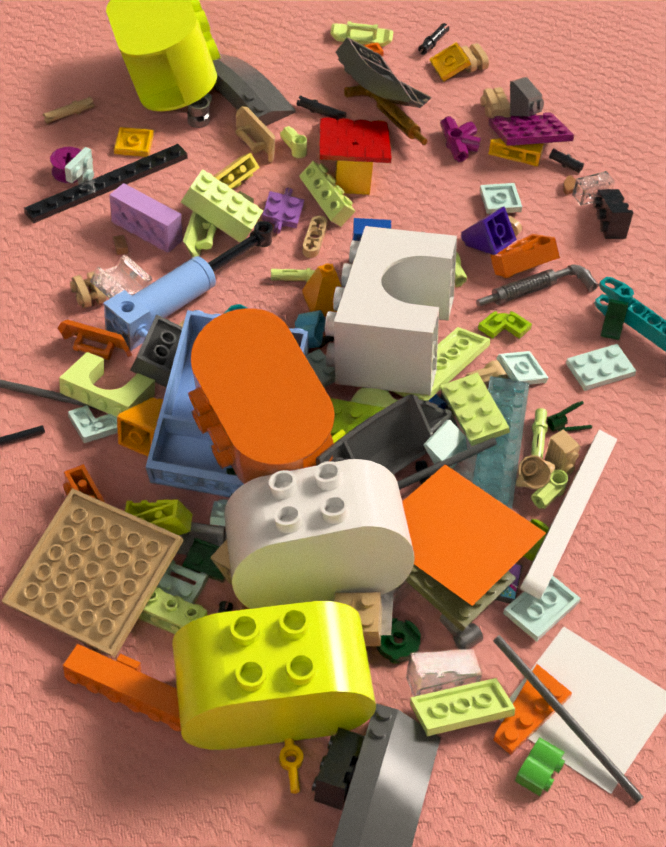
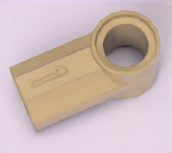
[466,360,508,387]

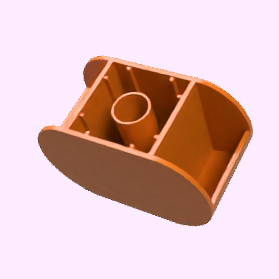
[188,308,334,484]

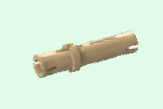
[43,97,94,124]

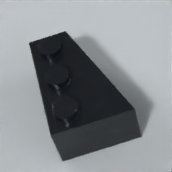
[593,189,634,239]
[312,728,365,810]

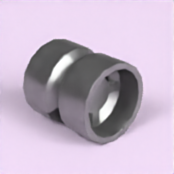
[187,96,209,128]

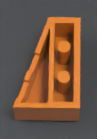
[490,234,560,278]

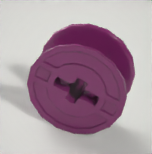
[50,147,82,183]

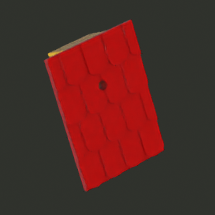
[319,118,392,195]

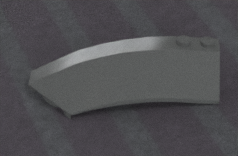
[332,703,441,847]

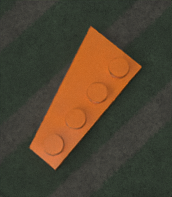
[493,664,572,755]

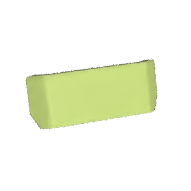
[330,21,394,47]
[183,211,218,258]

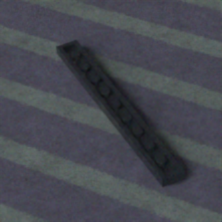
[24,144,188,224]

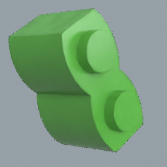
[515,737,565,796]

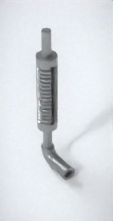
[476,264,599,307]

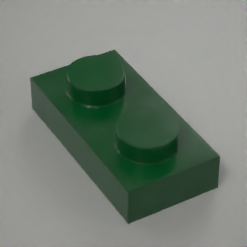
[601,299,628,340]

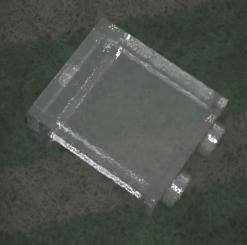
[90,255,153,299]

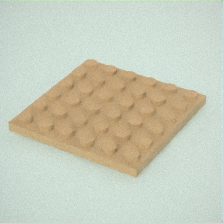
[1,488,184,658]

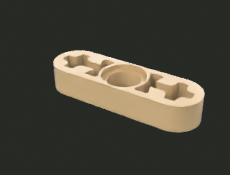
[302,215,327,258]

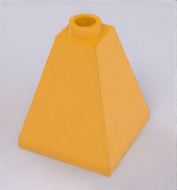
[302,263,341,317]
[117,397,163,456]

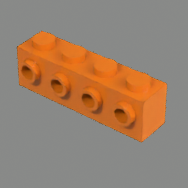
[63,464,105,503]

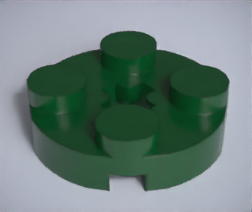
[376,618,421,664]

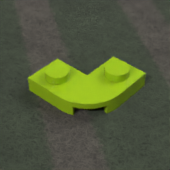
[478,311,532,339]

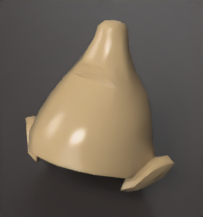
[515,455,555,489]

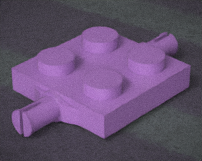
[262,187,304,234]

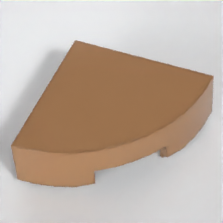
[563,175,581,195]

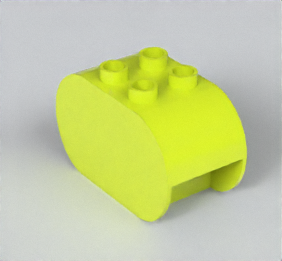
[106,0,221,111]
[172,601,376,750]

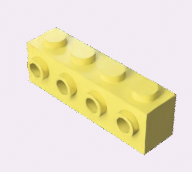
[213,153,259,189]

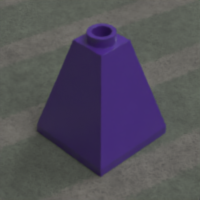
[461,206,517,255]

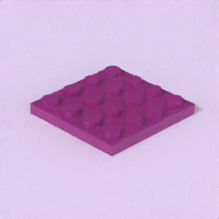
[489,112,574,146]

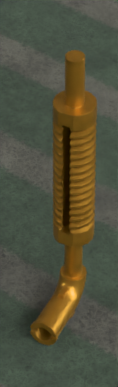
[344,85,428,145]

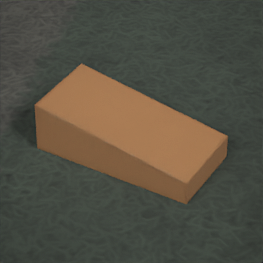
[113,235,129,255]

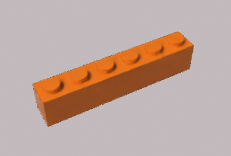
[63,644,181,731]

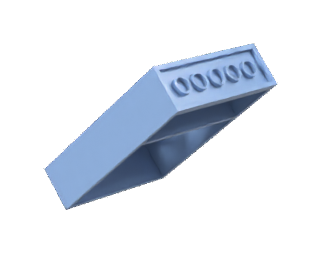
[146,310,309,498]

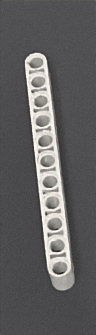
[520,430,617,600]

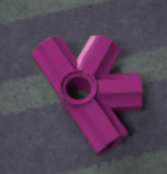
[440,116,481,162]

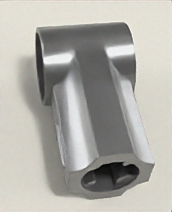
[440,614,483,652]

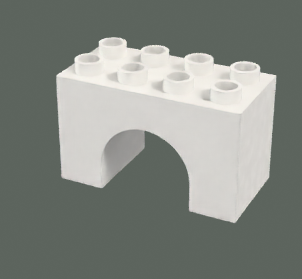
[325,226,457,396]

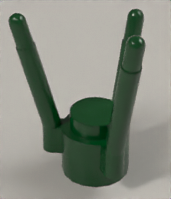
[547,401,592,432]

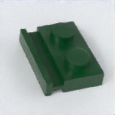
[182,538,225,583]

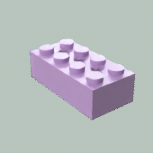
[109,183,182,253]

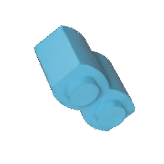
[295,310,326,349]

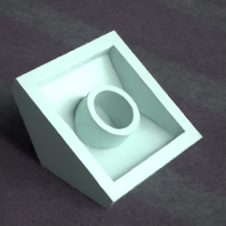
[423,420,467,469]

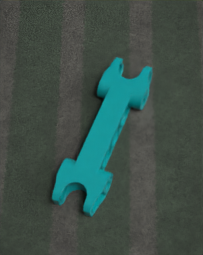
[594,277,666,352]

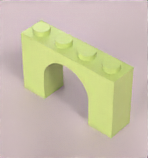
[59,352,155,417]

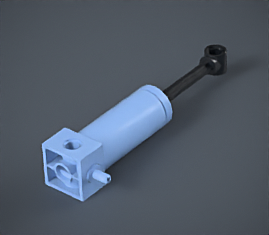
[103,221,273,351]

